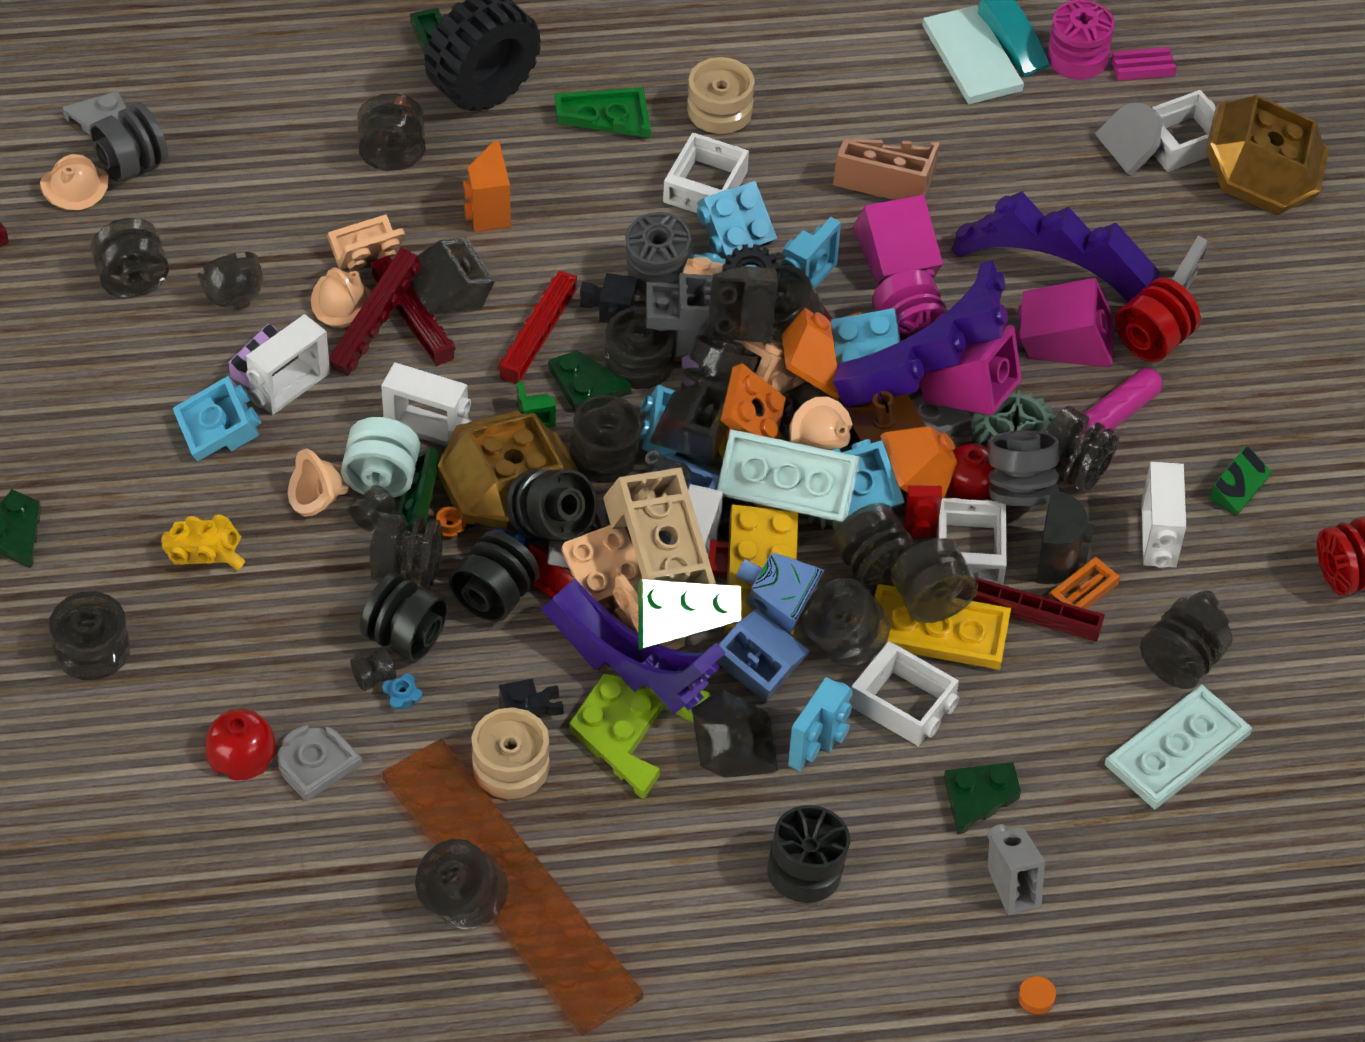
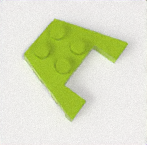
[569,674,710,799]

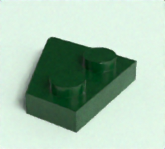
[548,350,632,413]
[0,489,41,568]
[944,762,1021,834]

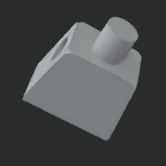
[987,824,1045,915]

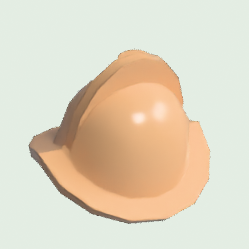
[40,154,109,211]
[310,267,371,328]
[789,397,853,450]
[288,448,350,517]

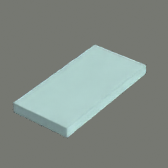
[922,5,1024,105]
[716,429,861,523]
[1105,684,1252,810]

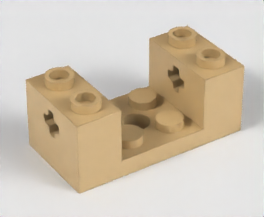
[603,467,716,594]

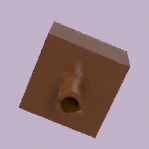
[843,391,926,444]

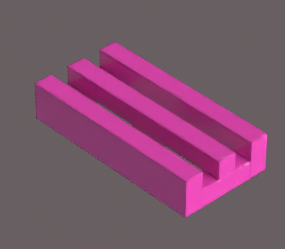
[1111,47,1176,81]

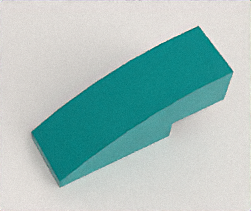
[978,0,1049,77]

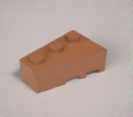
[833,139,940,200]

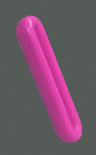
[1064,368,1163,450]

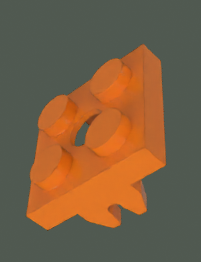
[720,363,786,440]

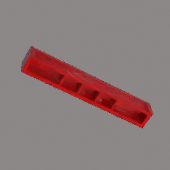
[498,270,577,384]

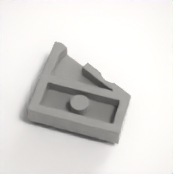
[62,91,126,135]

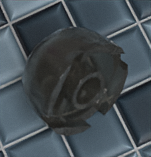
[197,252,264,310]

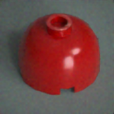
[946,443,996,508]
[205,708,276,781]

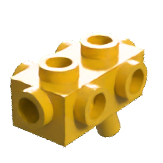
[161,515,245,571]

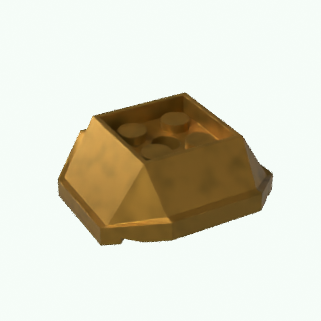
[1205,95,1329,215]
[437,410,579,530]

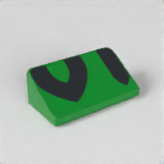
[1209,446,1272,515]

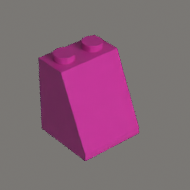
[853,194,943,286]
[1016,278,1114,367]
[919,325,1022,415]

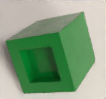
[516,382,556,428]

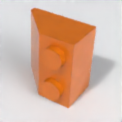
[463,140,511,232]

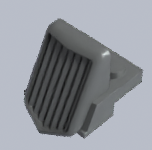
[645,273,728,357]

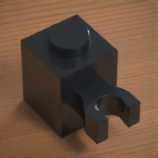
[580,273,637,326]
[499,678,564,719]

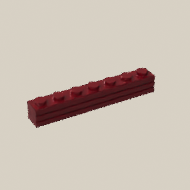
[329,248,422,376]
[371,255,456,367]
[955,573,1105,642]

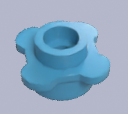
[382,674,422,709]

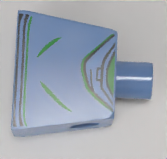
[735,553,824,634]

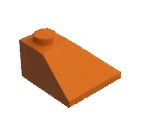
[781,308,840,400]
[880,426,957,498]

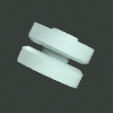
[340,417,420,499]

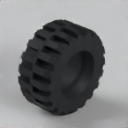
[424,0,541,111]

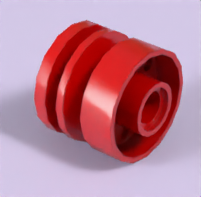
[1115,277,1201,362]
[1316,516,1365,596]

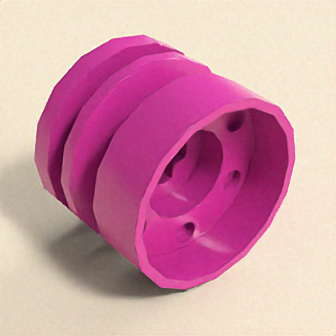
[1047,0,1115,80]
[872,269,948,340]

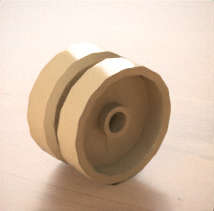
[687,57,755,134]
[471,707,550,800]

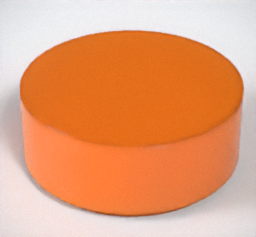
[1018,976,1056,1015]

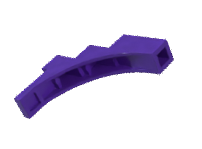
[951,191,1160,302]
[833,260,1008,408]
[541,579,725,714]

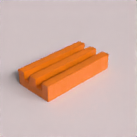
[1049,556,1120,609]

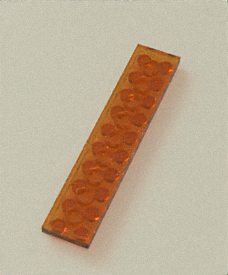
[382,738,643,1036]

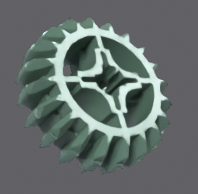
[970,389,1059,448]

